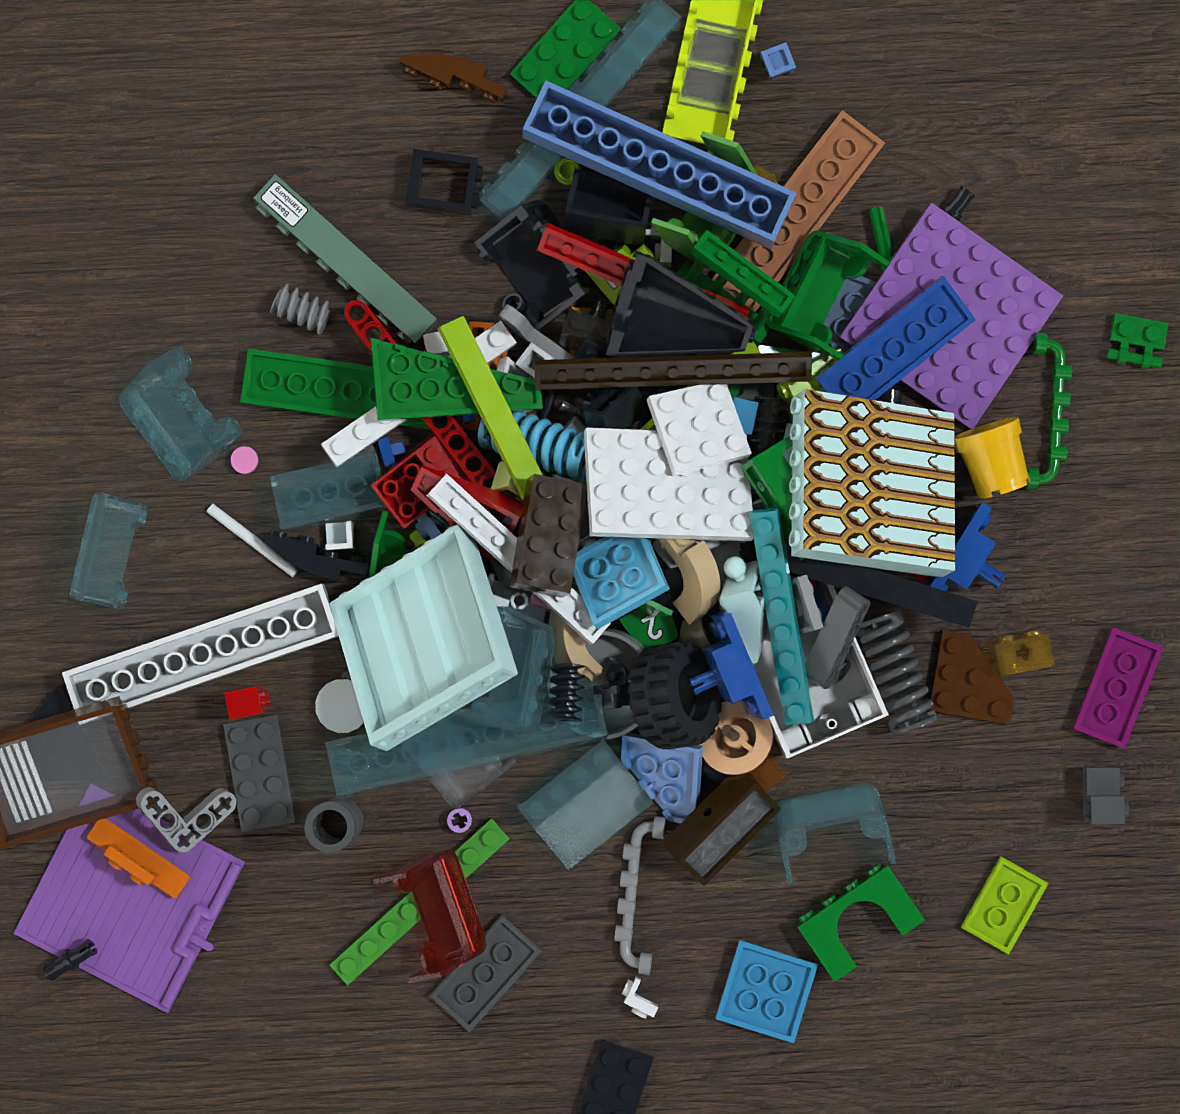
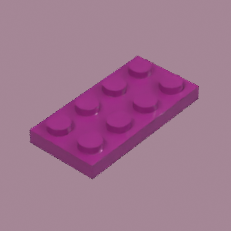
[1072,627,1164,749]

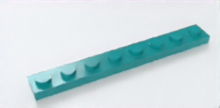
[750,508,814,725]

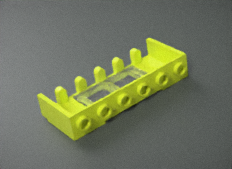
[662,0,763,150]

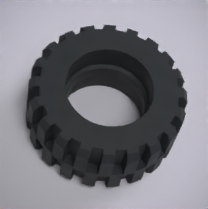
[628,641,722,750]

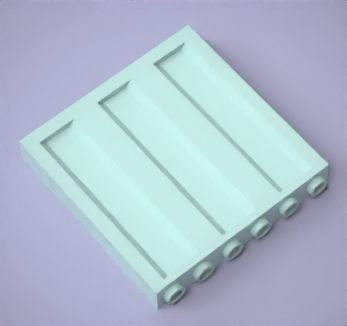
[329,525,518,751]

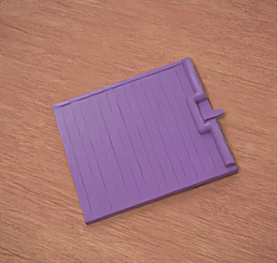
[13,783,246,1013]

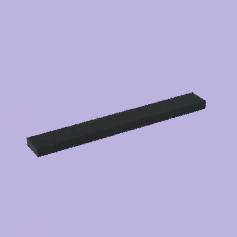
[757,541,978,628]

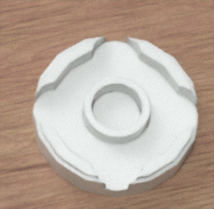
[315,679,364,733]

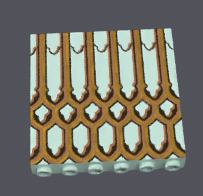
[789,389,955,578]

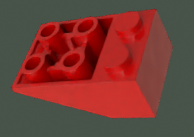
[370,435,468,529]

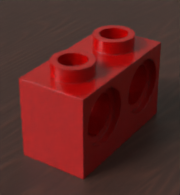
[224,686,271,720]

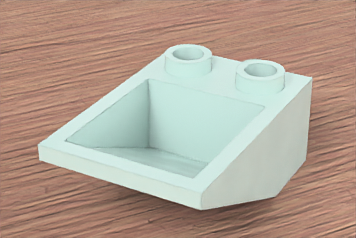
[719,556,768,664]

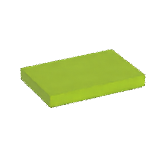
[960,856,1049,955]

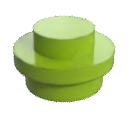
[554,158,581,185]

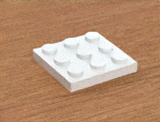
[646,384,752,476]

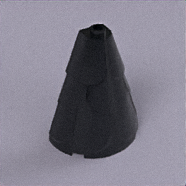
[606,251,756,358]

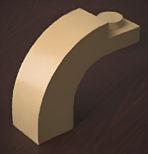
[659,538,720,625]
[548,588,607,684]

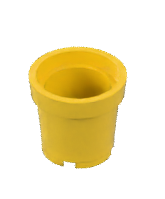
[954,417,1031,499]

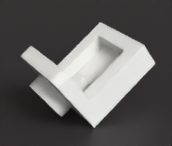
[621,976,658,1019]

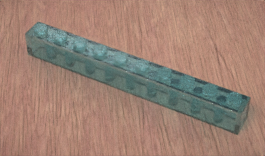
[479,0,682,221]

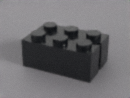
[563,169,653,246]

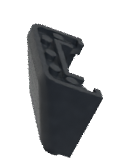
[474,200,599,331]

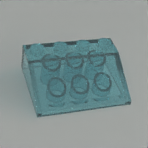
[517,739,654,871]

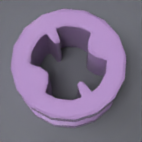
[447,808,472,833]

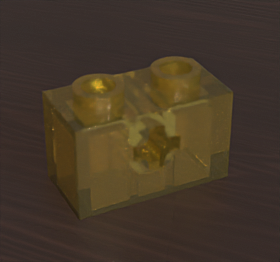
[992,629,1055,677]

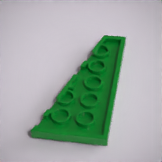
[370,338,543,421]

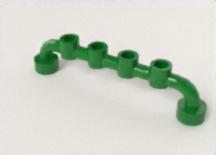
[1024,332,1072,490]

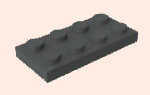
[223,715,296,832]

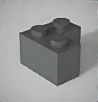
[1083,767,1129,824]

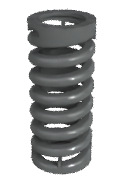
[858,610,938,735]
[304,797,364,853]

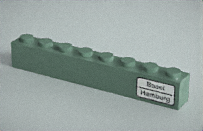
[254,174,438,346]

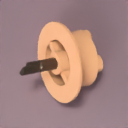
[699,700,773,775]

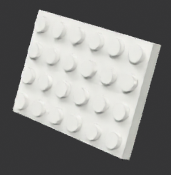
[584,428,754,541]

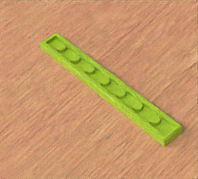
[437,316,542,500]

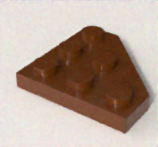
[928,630,1014,725]

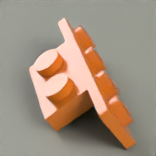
[87,818,191,898]

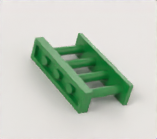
[677,230,795,345]

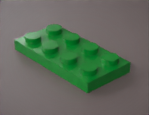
[510,0,622,99]

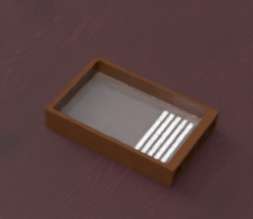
[0,696,158,849]

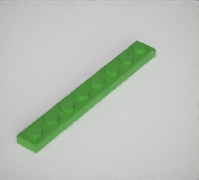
[330,818,510,985]

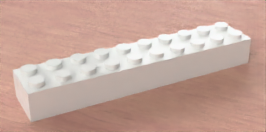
[62,584,339,725]

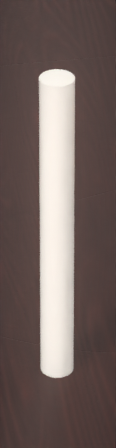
[207,504,299,578]

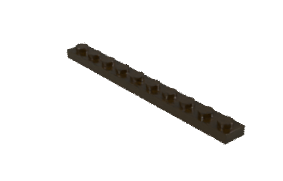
[534,352,812,390]

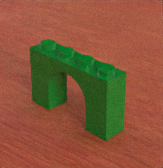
[796,864,925,982]

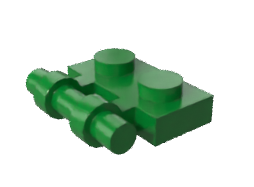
[1107,313,1169,369]

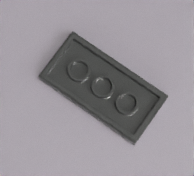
[429,914,543,1033]

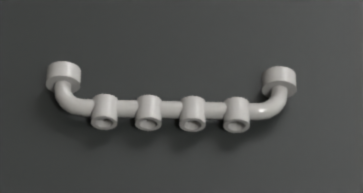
[615,816,666,975]

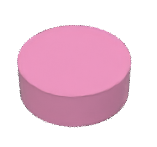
[231,446,259,474]

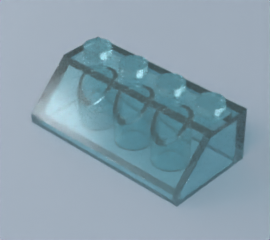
[269,452,387,532]

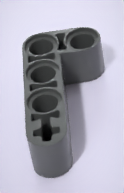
[805,586,870,689]

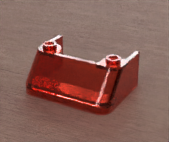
[373,850,486,983]

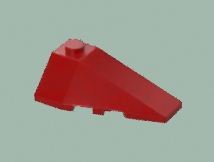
[411,465,523,562]

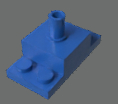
[926,502,1006,591]
[688,611,774,720]

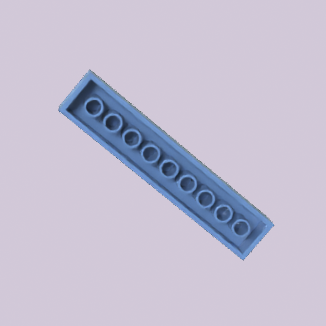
[523,81,796,250]

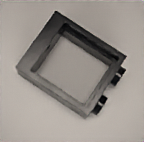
[406,149,483,215]

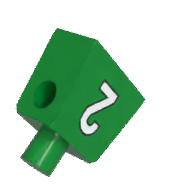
[619,610,679,649]

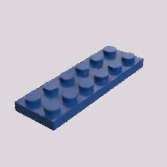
[814,276,976,400]

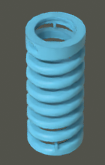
[478,411,586,484]

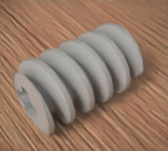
[270,283,331,335]

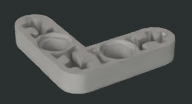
[499,304,573,359]
[136,787,236,852]

